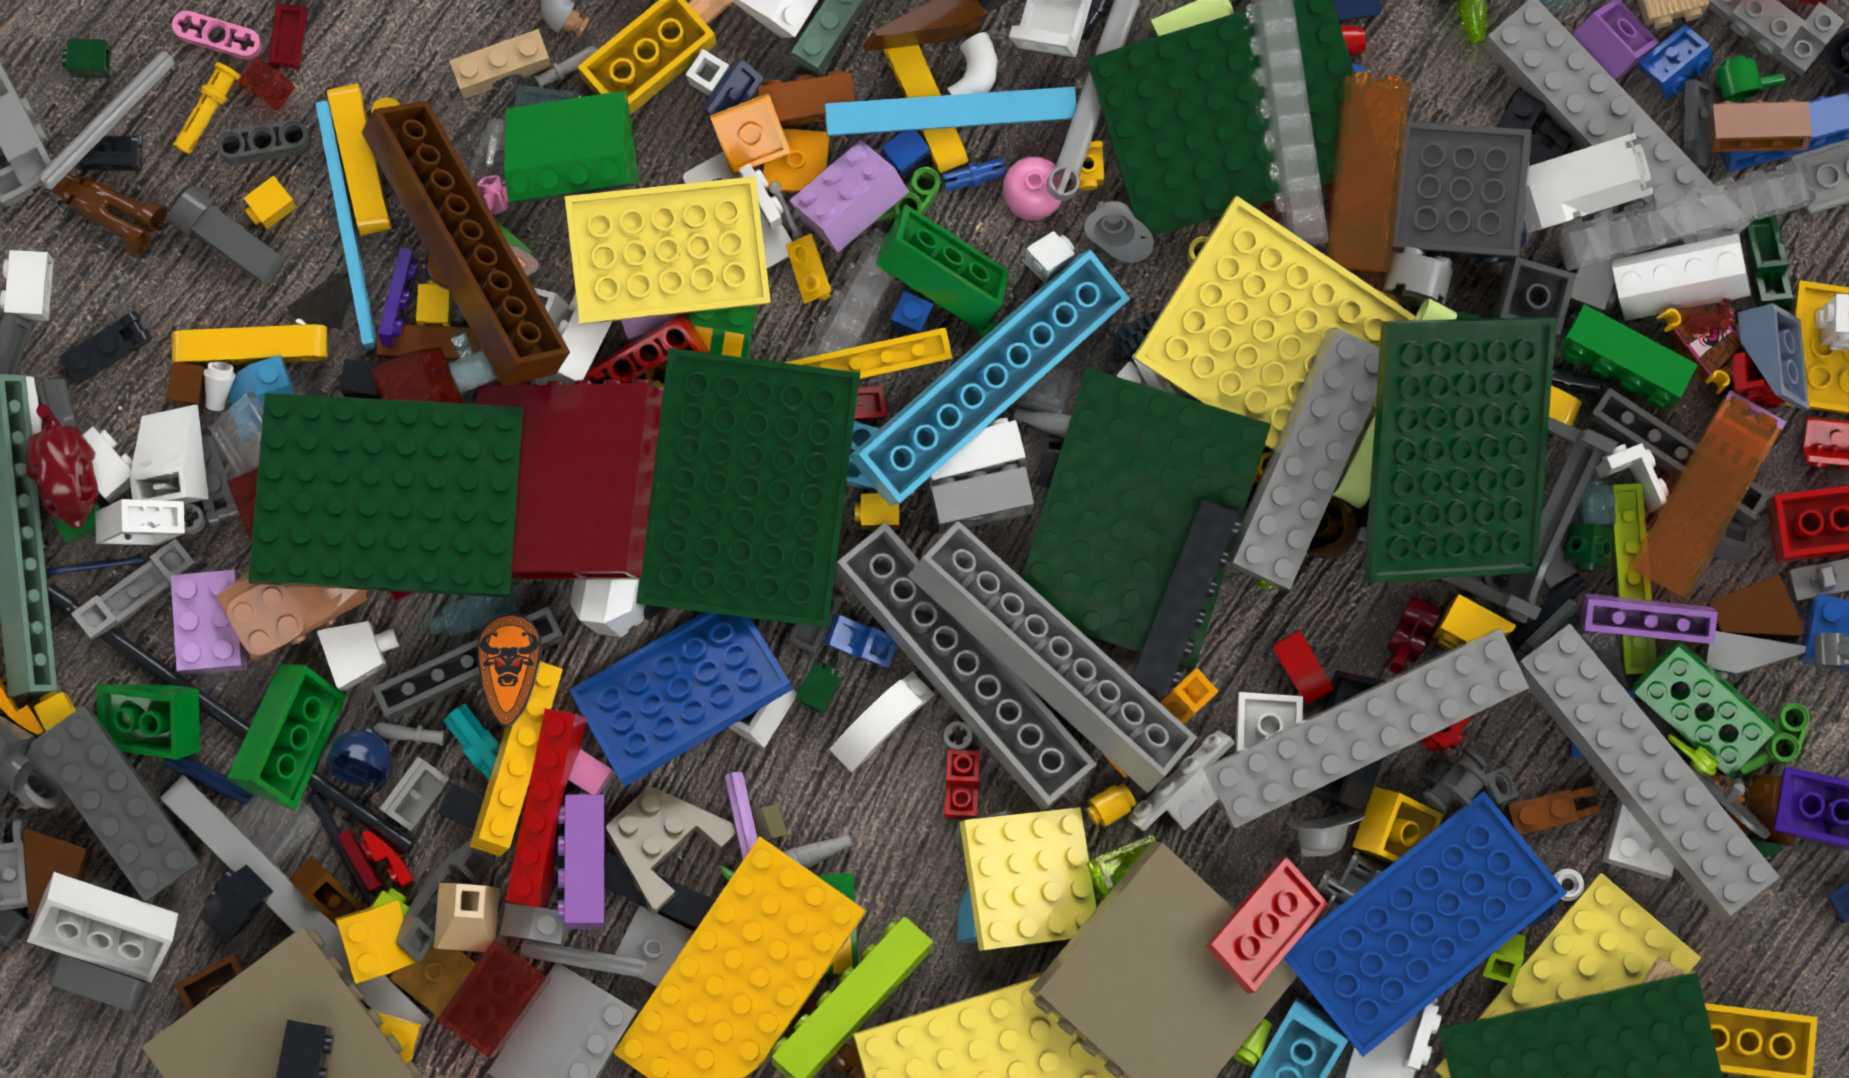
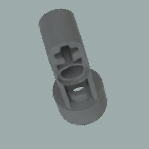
[167,186,286,286]

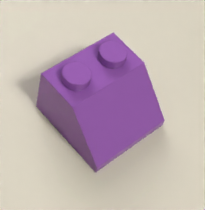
[1572,0,1660,81]

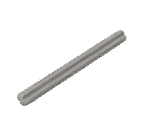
[38,51,174,189]

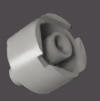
[1382,247,1453,308]

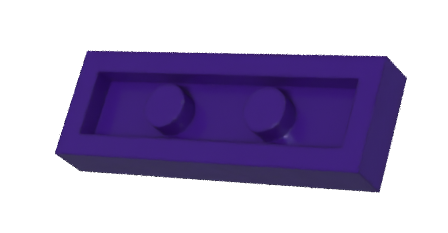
[378,247,419,348]

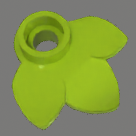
[1668,730,1719,776]

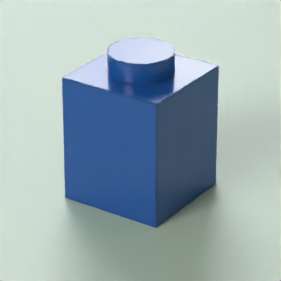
[881,130,930,178]
[891,291,933,335]

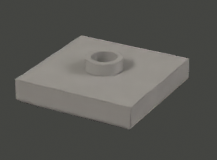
[615,905,694,987]

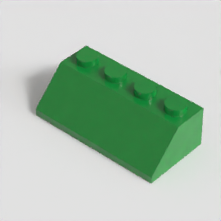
[875,204,1010,330]
[227,664,346,810]

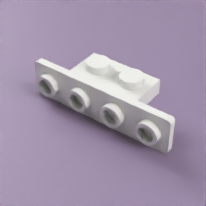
[1128,730,1235,831]

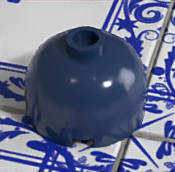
[325,728,393,788]

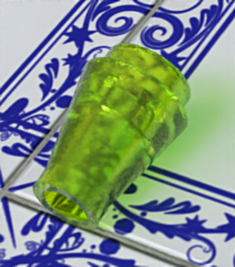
[1457,0,1488,43]

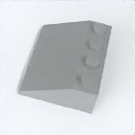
[488,963,639,1078]

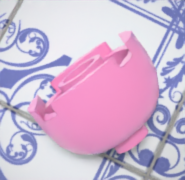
[1002,156,1062,221]

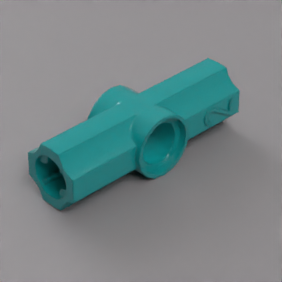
[443,704,500,780]

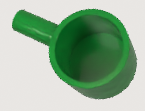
[1715,56,1785,102]

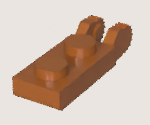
[1507,786,1602,835]

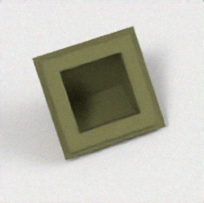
[752,804,788,842]

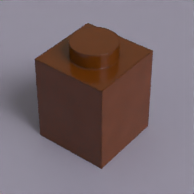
[166,362,206,410]

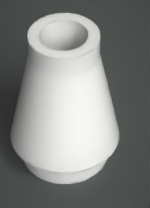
[204,361,236,411]

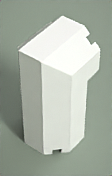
[1524,133,1653,233]
[570,580,645,637]

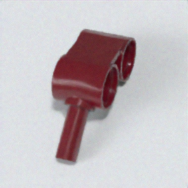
[1386,596,1442,673]

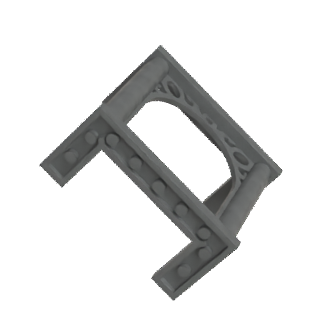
[1355,417,1618,623]

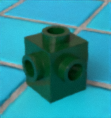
[1565,523,1613,573]

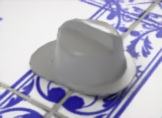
[1084,201,1154,263]
[15,736,62,809]
[1288,812,1366,856]

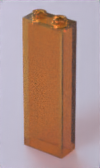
[1324,71,1411,274]
[1628,396,1782,599]

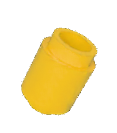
[1086,783,1136,828]

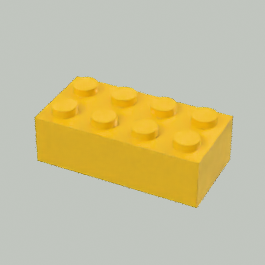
[578,0,716,115]
[1705,1003,1818,1078]

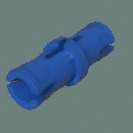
[941,157,1007,193]

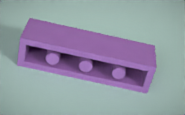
[1580,593,1718,644]
[558,795,604,930]

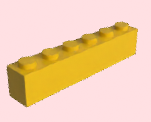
[470,661,563,857]

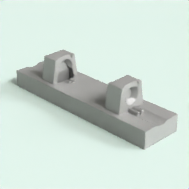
[1787,558,1849,602]

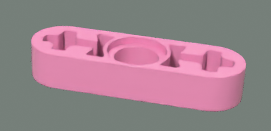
[172,11,262,60]

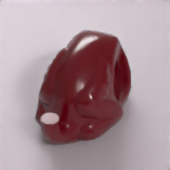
[26,404,98,529]

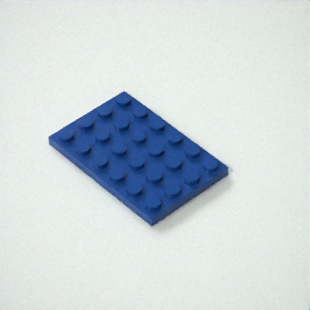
[569,612,793,787]

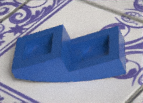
[824,615,897,668]

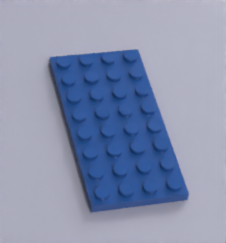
[1284,791,1567,1057]

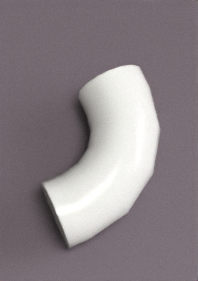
[947,32,998,95]

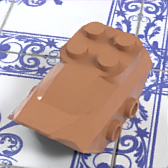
[217,567,369,661]

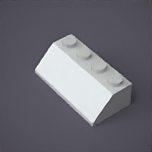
[1612,234,1751,321]
[27,872,178,982]

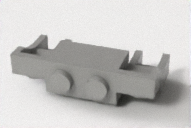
[1708,0,1845,76]
[0,63,52,208]

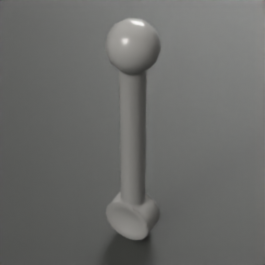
[769,181,804,241]

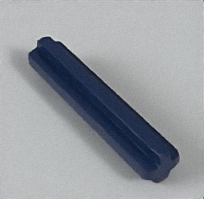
[164,756,253,805]

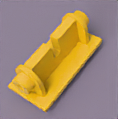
[785,233,832,304]

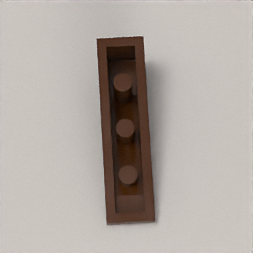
[862,0,988,51]

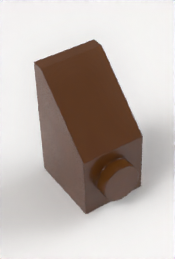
[1749,775,1796,847]
[289,856,365,926]

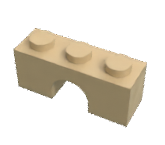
[449,29,552,99]

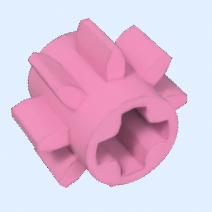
[477,175,509,214]

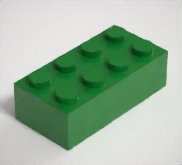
[1557,304,1698,410]

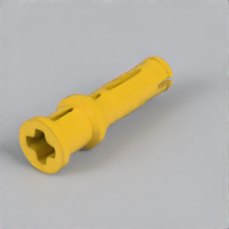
[172,62,241,155]

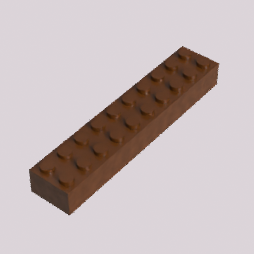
[361,100,570,386]

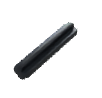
[1511,573,1588,647]

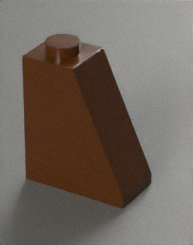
[1705,574,1805,640]
[23,828,93,915]

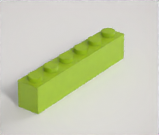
[772,916,933,1078]

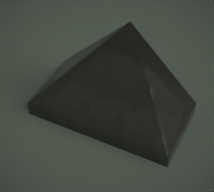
[286,272,351,330]

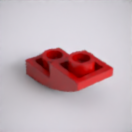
[1272,629,1334,705]
[944,750,980,820]
[360,830,416,888]

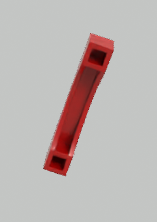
[505,708,587,908]

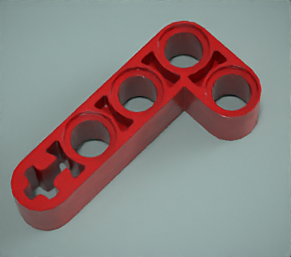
[583,316,710,384]

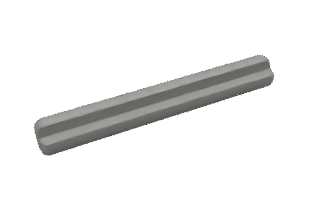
[520,939,646,978]

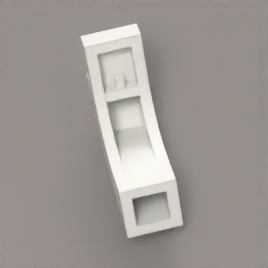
[829,671,935,772]

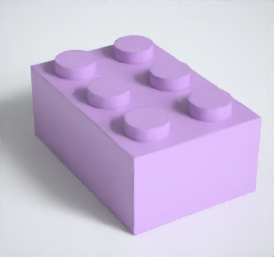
[790,140,909,253]
[170,570,247,676]

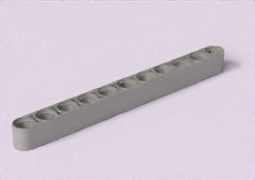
[160,774,431,1031]

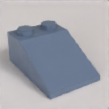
[1736,303,1809,411]

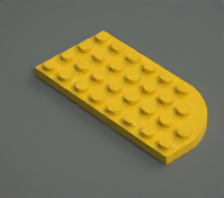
[613,836,867,1078]

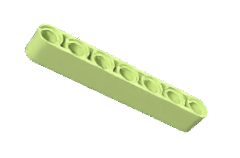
[1332,298,1457,509]

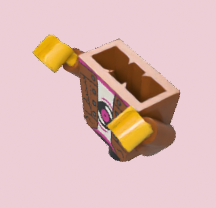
[1657,306,1742,394]

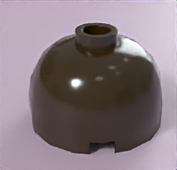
[1306,495,1358,560]

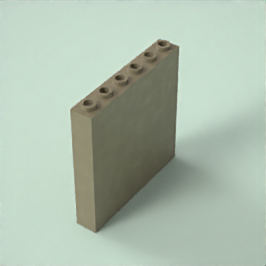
[1029,842,1297,1078]
[142,927,423,1078]

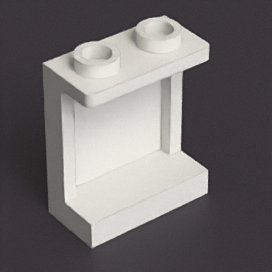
[1009,0,1092,58]

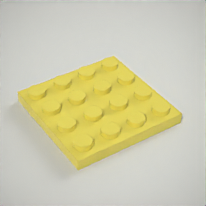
[959,807,1097,951]

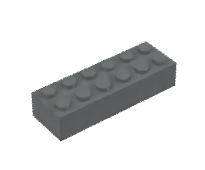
[30,705,202,902]

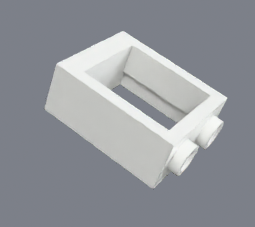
[95,499,185,545]

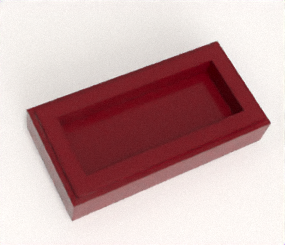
[268,3,309,70]
[338,830,386,892]

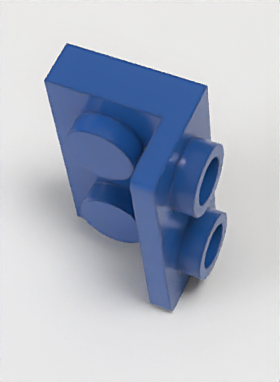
[1638,24,1713,100]

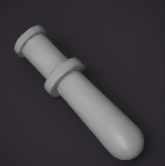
[534,46,598,90]
[373,722,446,746]

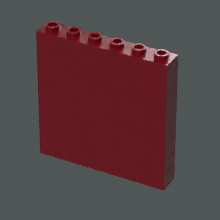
[476,379,663,580]

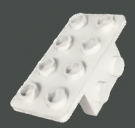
[683,152,792,269]
[1345,997,1441,1078]

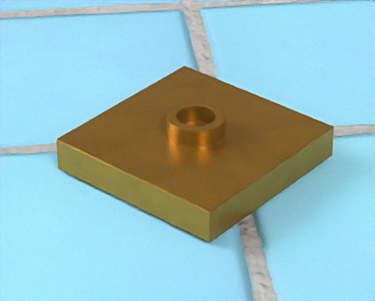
[389,930,481,1019]

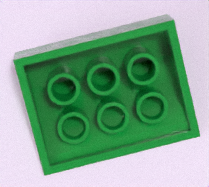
[504,90,640,203]

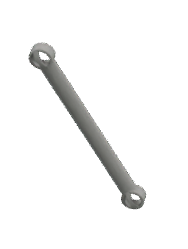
[1046,0,1140,201]

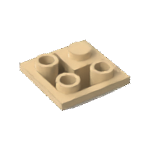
[434,883,500,953]

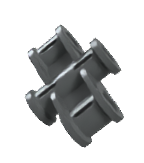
[1420,746,1490,813]
[1312,849,1384,928]

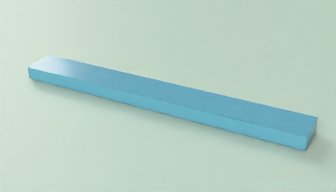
[824,87,1077,136]
[315,101,377,351]

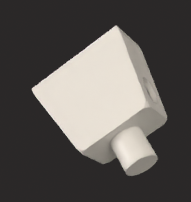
[317,621,399,692]

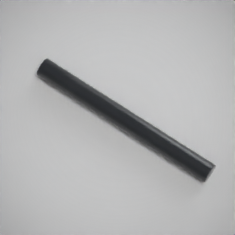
[308,793,377,907]

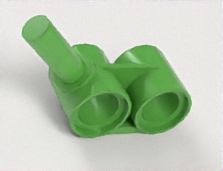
[873,167,940,223]
[1738,703,1810,776]

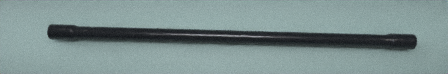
[47,584,416,856]

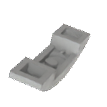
[71,538,195,640]

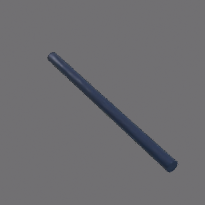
[45,557,144,575]

